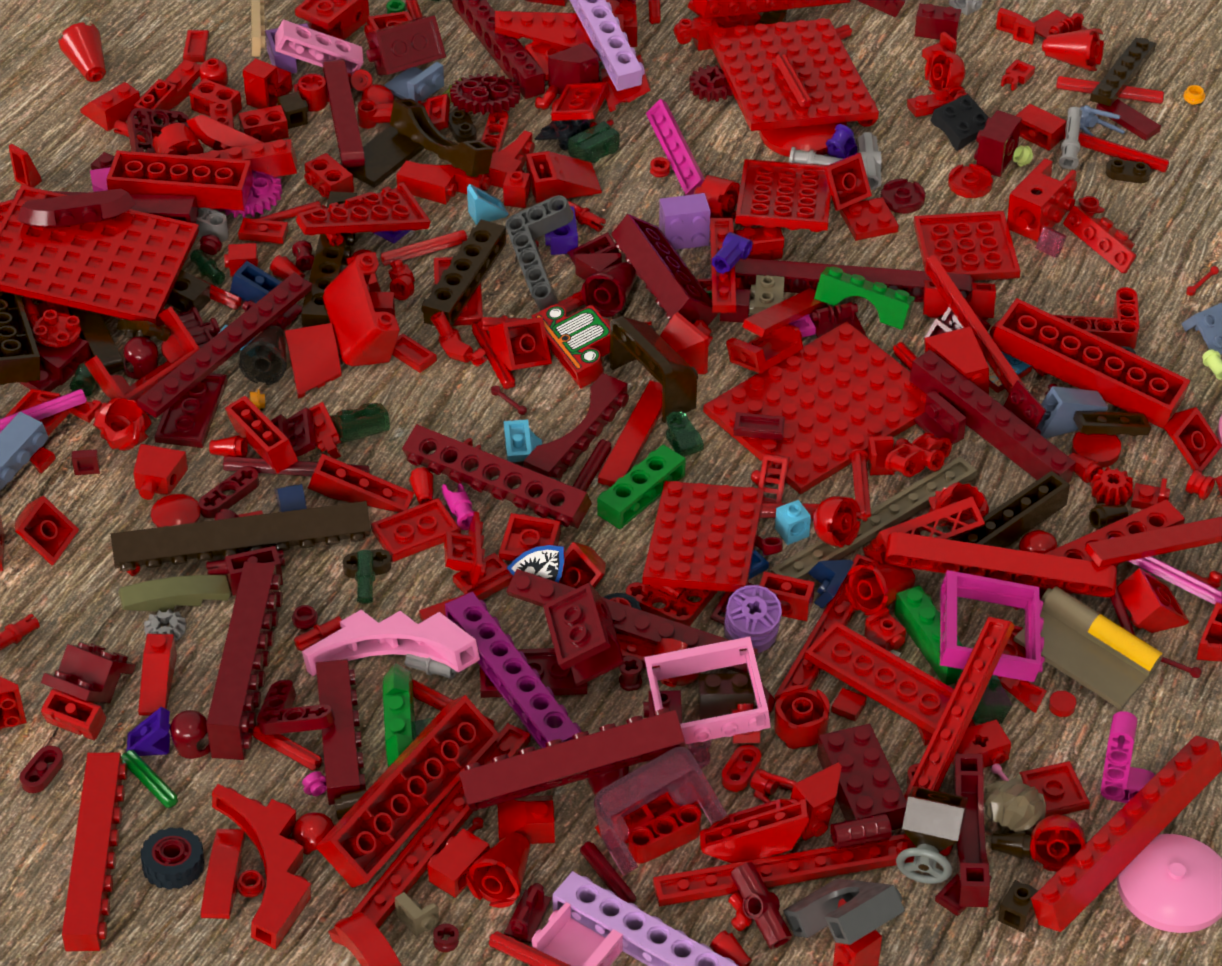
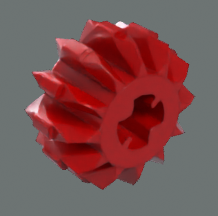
[1091,466,1134,506]

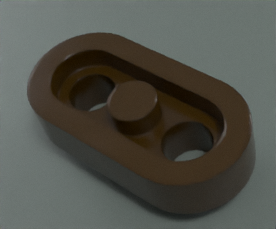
[448,110,477,143]
[1105,158,1151,183]

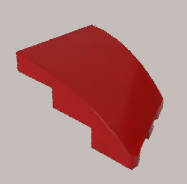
[601,55,651,112]
[285,323,342,399]

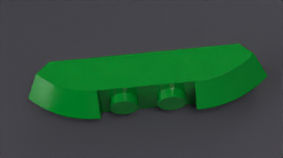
[383,663,416,768]

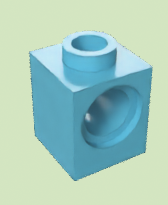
[775,500,811,545]

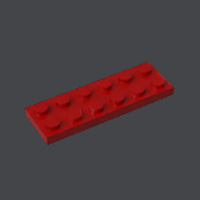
[805,621,954,734]

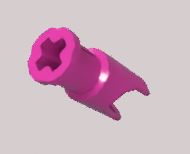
[442,483,474,530]

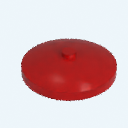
[759,122,847,157]

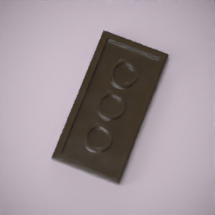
[341,126,424,188]

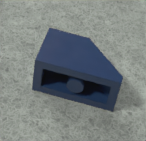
[230,261,281,303]
[274,484,307,512]

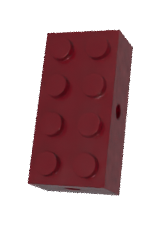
[817,723,907,830]

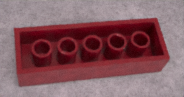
[611,213,718,325]

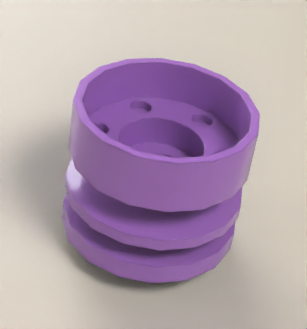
[724,585,782,653]

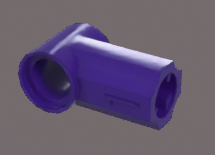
[712,232,753,274]

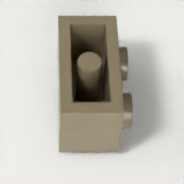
[749,275,784,314]

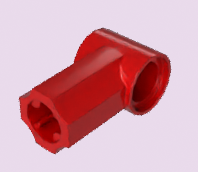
[357,99,393,129]

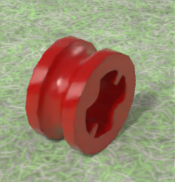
[650,157,670,177]

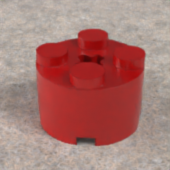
[153,123,204,156]
[694,175,740,221]
[774,685,830,749]

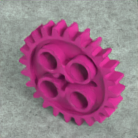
[218,170,282,218]

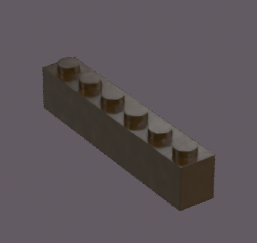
[950,471,1070,548]

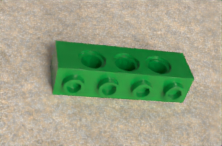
[597,444,686,529]

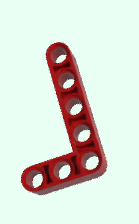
[1054,287,1140,349]

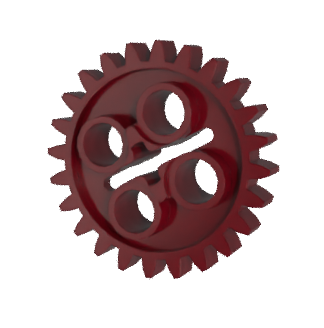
[450,73,520,115]

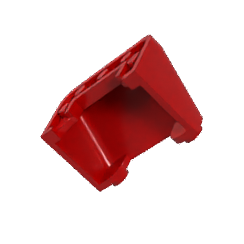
[323,252,400,366]

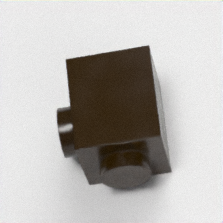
[277,92,309,129]
[998,880,1038,933]

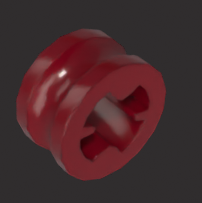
[433,924,459,952]

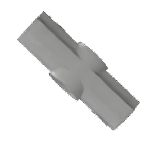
[857,132,882,190]

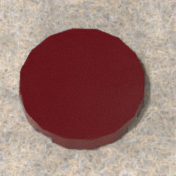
[880,178,926,214]

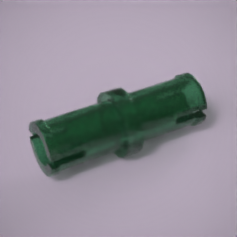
[190,249,225,285]
[355,550,375,604]

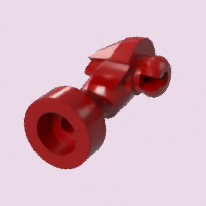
[348,69,372,91]
[388,259,415,300]

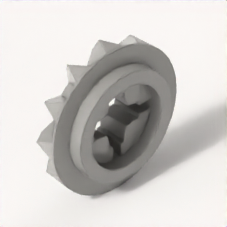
[144,608,186,641]

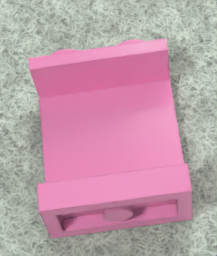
[531,902,623,966]

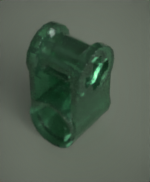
[666,411,704,457]

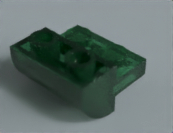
[330,403,390,444]

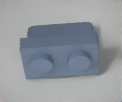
[385,62,444,102]

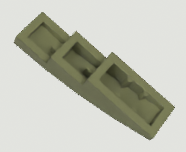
[118,575,231,612]

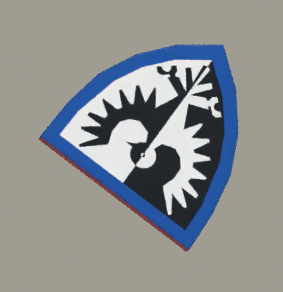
[507,545,565,583]

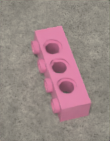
[275,19,364,73]

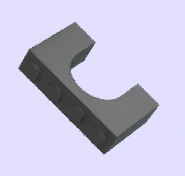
[783,878,905,945]

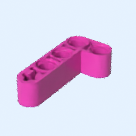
[1101,711,1155,803]

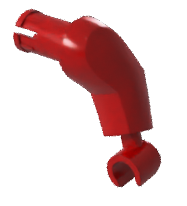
[430,311,488,367]

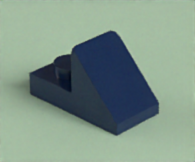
[808,559,854,608]

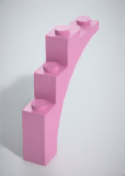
[302,610,480,676]

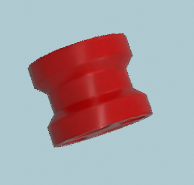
[1185,469,1215,500]

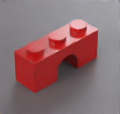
[922,280,996,320]

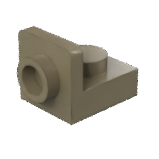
[395,892,439,937]

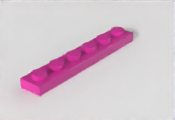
[646,99,705,195]

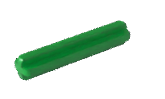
[121,750,178,808]

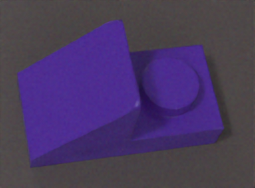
[127,707,170,756]

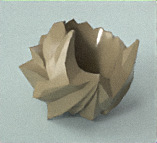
[984,773,1046,835]

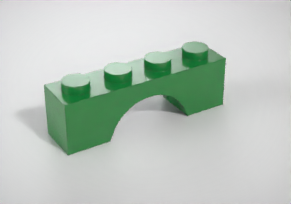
[814,267,915,330]

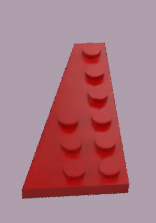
[495,11,624,61]
[296,182,431,235]

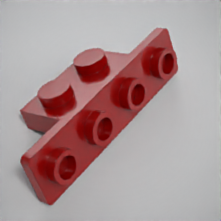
[1063,206,1136,273]
[444,511,486,586]

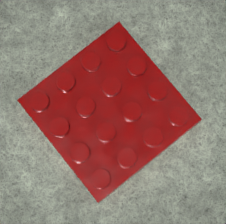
[913,211,1021,281]

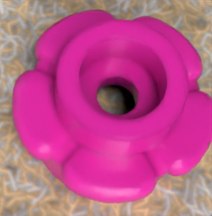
[302,771,327,796]

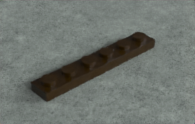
[1090,38,1156,107]

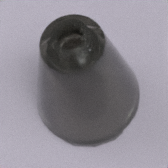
[239,325,287,385]

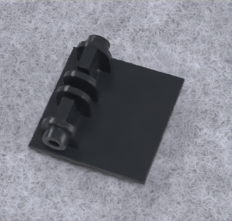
[534,119,591,150]

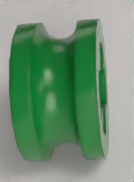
[386,0,405,14]

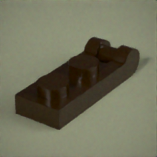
[117,320,170,342]

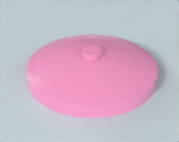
[1117,834,1222,933]

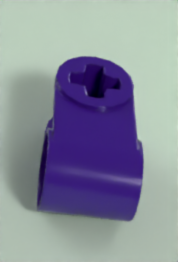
[826,124,857,159]

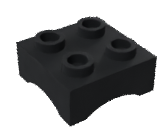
[930,94,989,151]

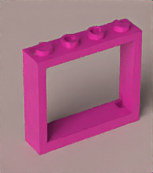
[940,570,1045,682]

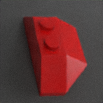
[700,799,809,864]

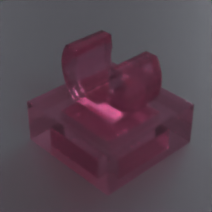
[1035,227,1067,258]

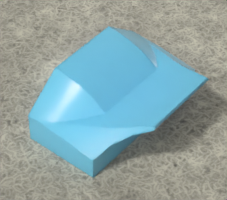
[504,419,542,462]

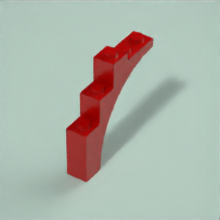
[396,130,535,205]
[212,784,311,950]

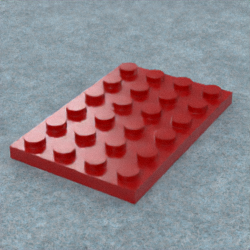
[735,159,831,232]
[642,481,764,592]

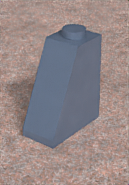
[1036,386,1109,439]

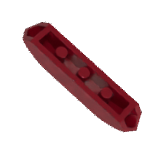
[17,188,136,228]

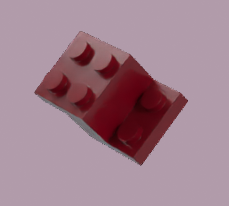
[41,641,136,703]

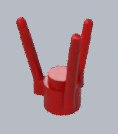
[750,768,797,803]

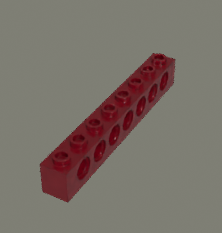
[452,0,545,99]
[402,424,592,529]

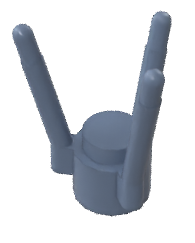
[1080,105,1125,136]

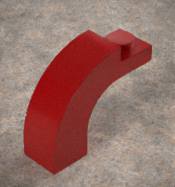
[328,912,402,966]

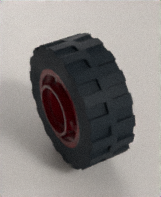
[141,827,204,890]

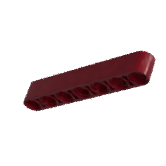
[323,59,365,168]

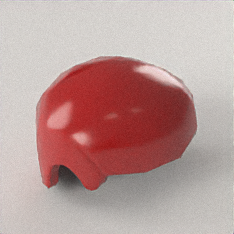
[360,84,395,104]
[1019,530,1058,554]
[292,812,335,855]

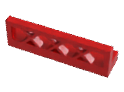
[875,496,985,549]

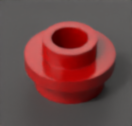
[237,870,265,897]

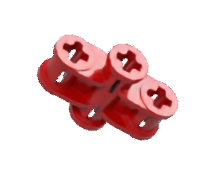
[885,432,952,478]

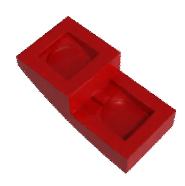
[996,8,1036,45]

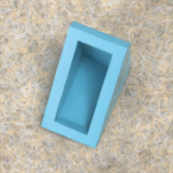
[467,184,509,225]

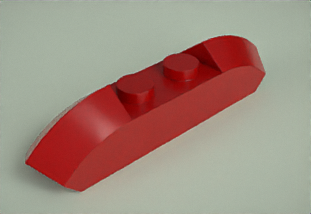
[186,115,264,149]

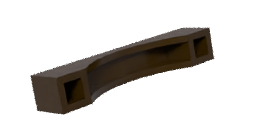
[390,99,493,177]

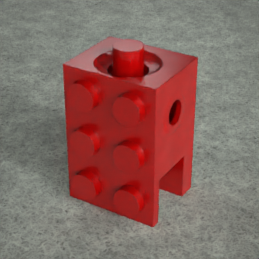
[295,0,370,40]
[1007,158,1077,242]

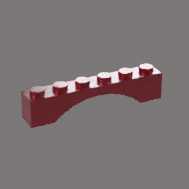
[524,373,629,480]
[953,754,990,907]

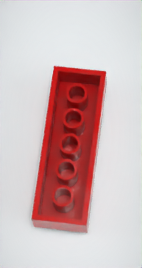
[106,150,253,211]

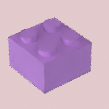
[659,193,710,250]

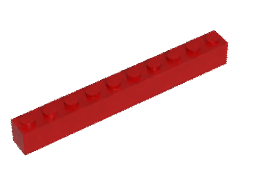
[1031,735,1222,932]

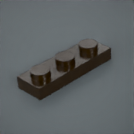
[1073,411,1151,436]

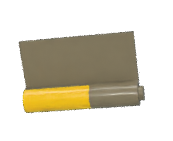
[1013,586,1164,709]

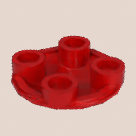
[33,309,81,348]
[151,494,201,527]

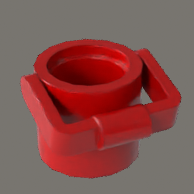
[294,74,329,112]

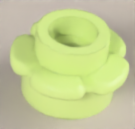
[1013,145,1033,167]

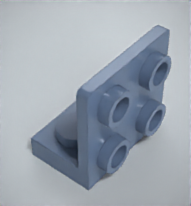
[1181,303,1222,355]

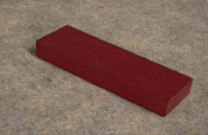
[1096,99,1161,141]

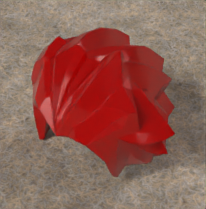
[93,397,152,451]
[928,482,989,530]

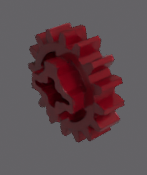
[689,65,733,102]

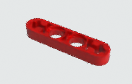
[481,110,509,155]

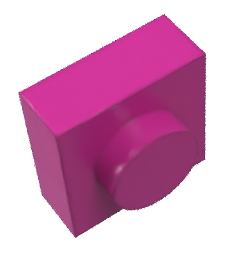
[790,314,816,337]

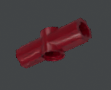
[731,862,792,949]

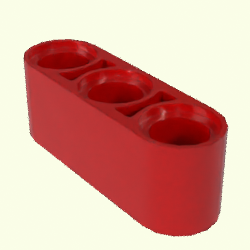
[628,804,701,863]

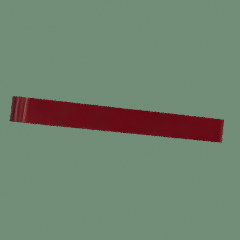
[735,258,974,302]

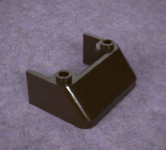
[610,316,698,423]

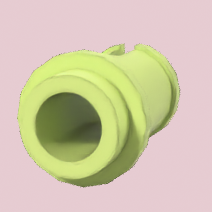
[1202,349,1222,380]

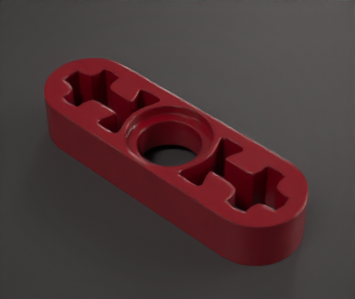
[199,467,259,518]

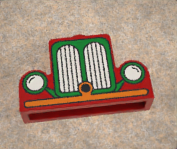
[532,305,610,389]

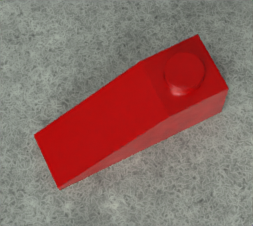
[138,634,177,716]

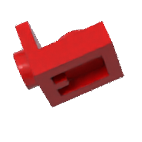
[922,32,957,60]
[1131,478,1170,509]

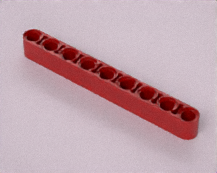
[885,532,1117,597]

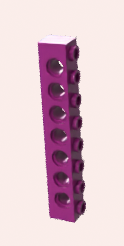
[445,592,582,748]

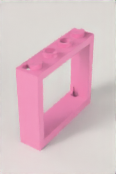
[644,637,771,745]

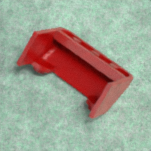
[84,306,200,403]

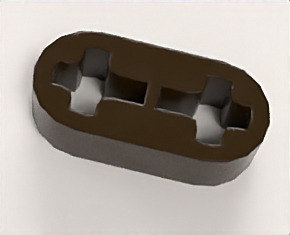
[343,549,391,578]

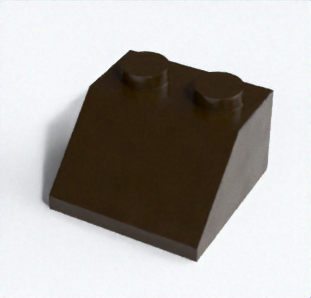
[698,673,754,720]

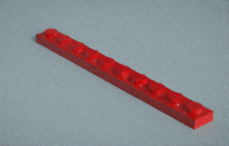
[352,723,531,929]
[653,834,916,907]

